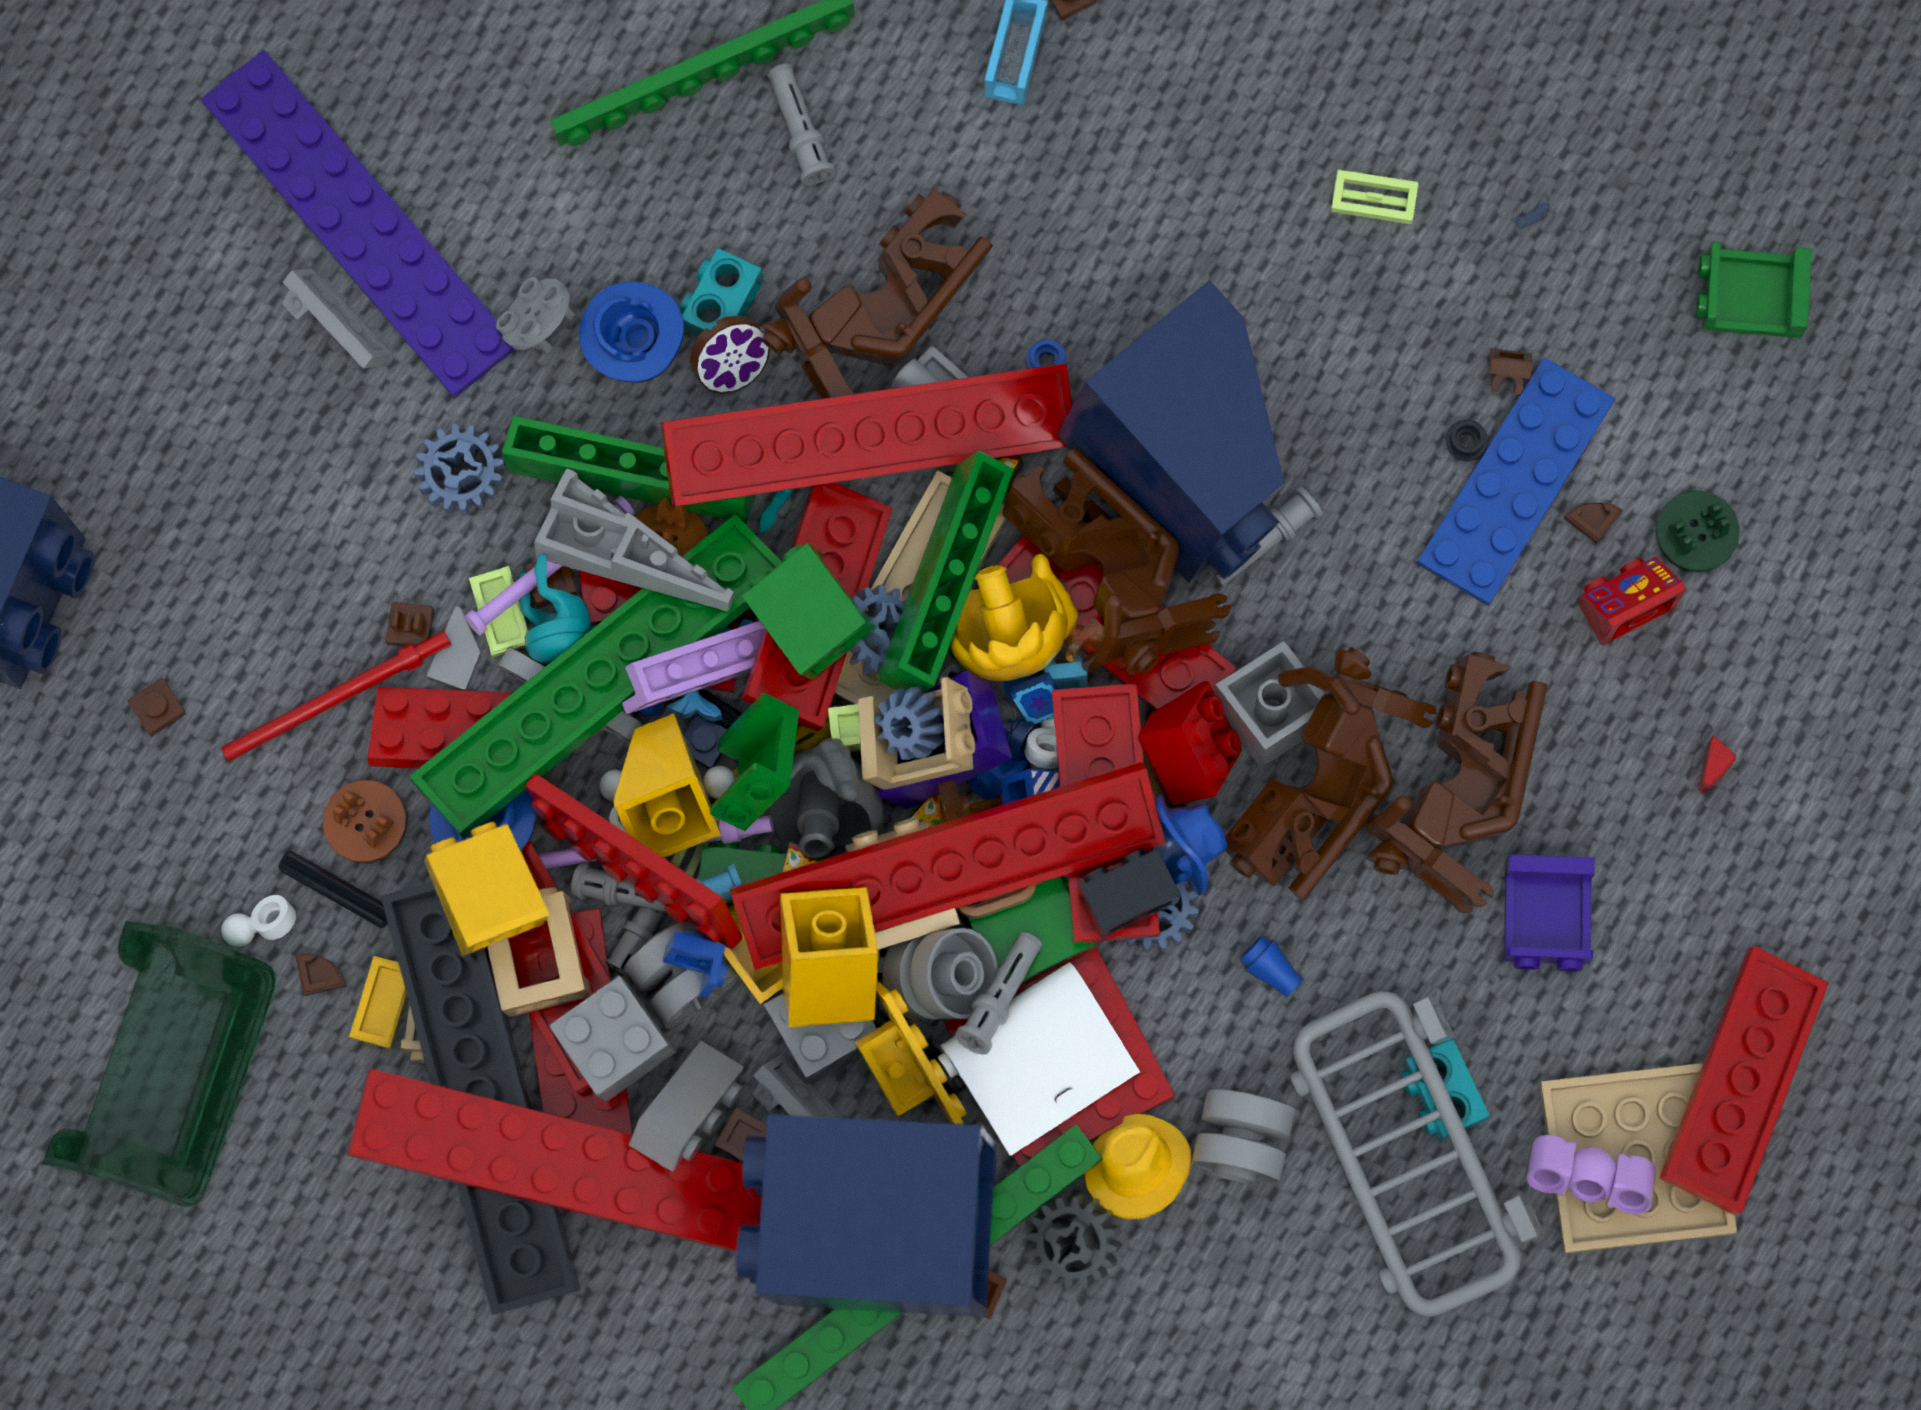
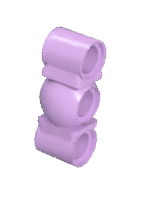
[1527,1135,1656,1214]

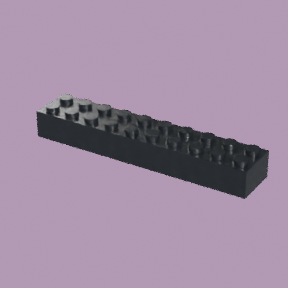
[381,882,581,1315]

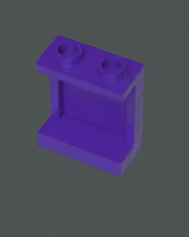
[1504,854,1595,972]

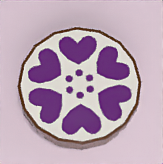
[690,315,770,394]

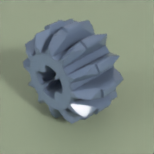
[873,686,945,760]

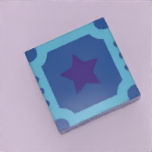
[1010,672,1059,725]

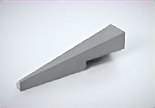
[534,468,734,611]

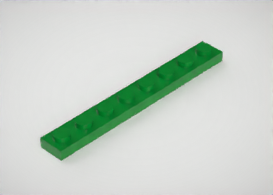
[550,0,855,146]

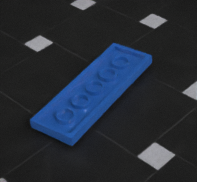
[1417,357,1616,606]

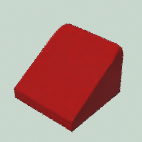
[1698,736,1736,793]

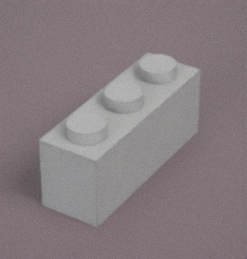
[629,1041,744,1172]

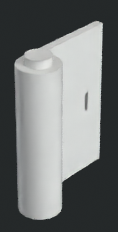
[937,962,1140,1156]

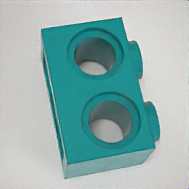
[680,248,764,336]
[1400,1038,1490,1142]

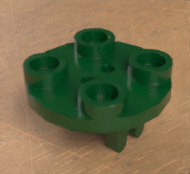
[1655,490,1740,573]

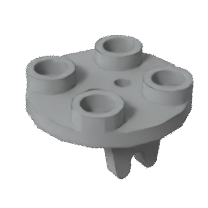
[496,277,575,354]

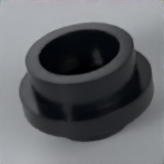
[1446,420,1488,461]

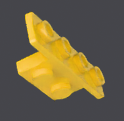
[855,982,967,1124]

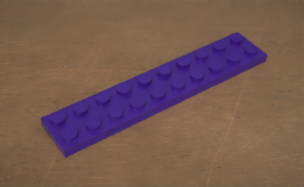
[200,50,515,399]

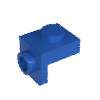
[662,931,728,998]

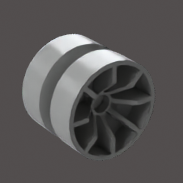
[624,921,739,1029]
[883,928,998,1020]
[1192,1089,1295,1184]

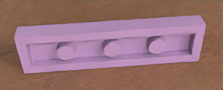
[622,621,765,714]

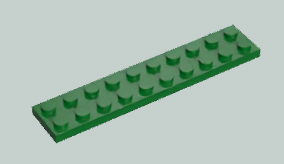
[409,514,783,840]

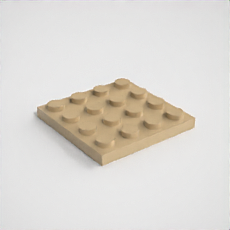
[1539,1063,1737,1254]

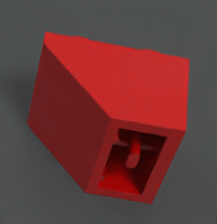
[1138,681,1242,805]

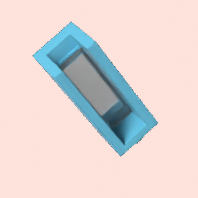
[985,0,1047,105]

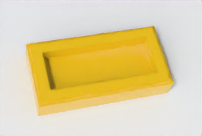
[349,956,407,1049]

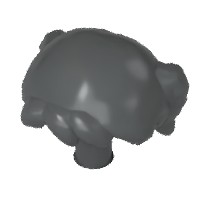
[762,738,886,859]

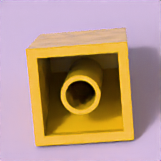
[613,713,721,858]
[424,821,549,956]
[780,887,878,1027]

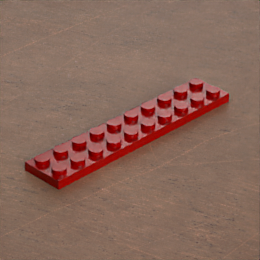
[660,363,1072,506]
[730,762,1166,970]
[347,1069,762,1252]

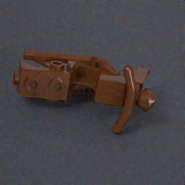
[760,188,993,399]
[1002,447,1232,676]
[1225,647,1437,901]
[1364,652,1547,913]

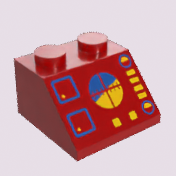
[1578,556,1686,646]

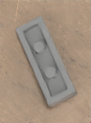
[282,269,393,368]
[752,1054,842,1118]

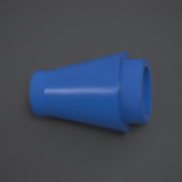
[1239,935,1303,998]

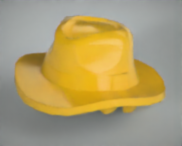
[1085,1114,1192,1219]

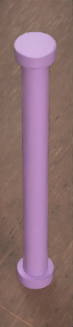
[465,496,635,635]

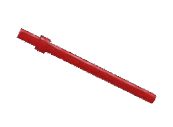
[221,630,452,762]

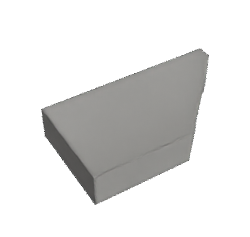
[427,606,482,691]

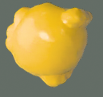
[950,554,1078,681]

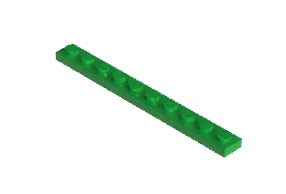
[732,1125,1102,1410]

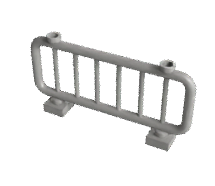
[1291,991,1546,1317]

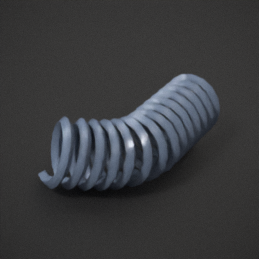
[1513,200,1550,229]

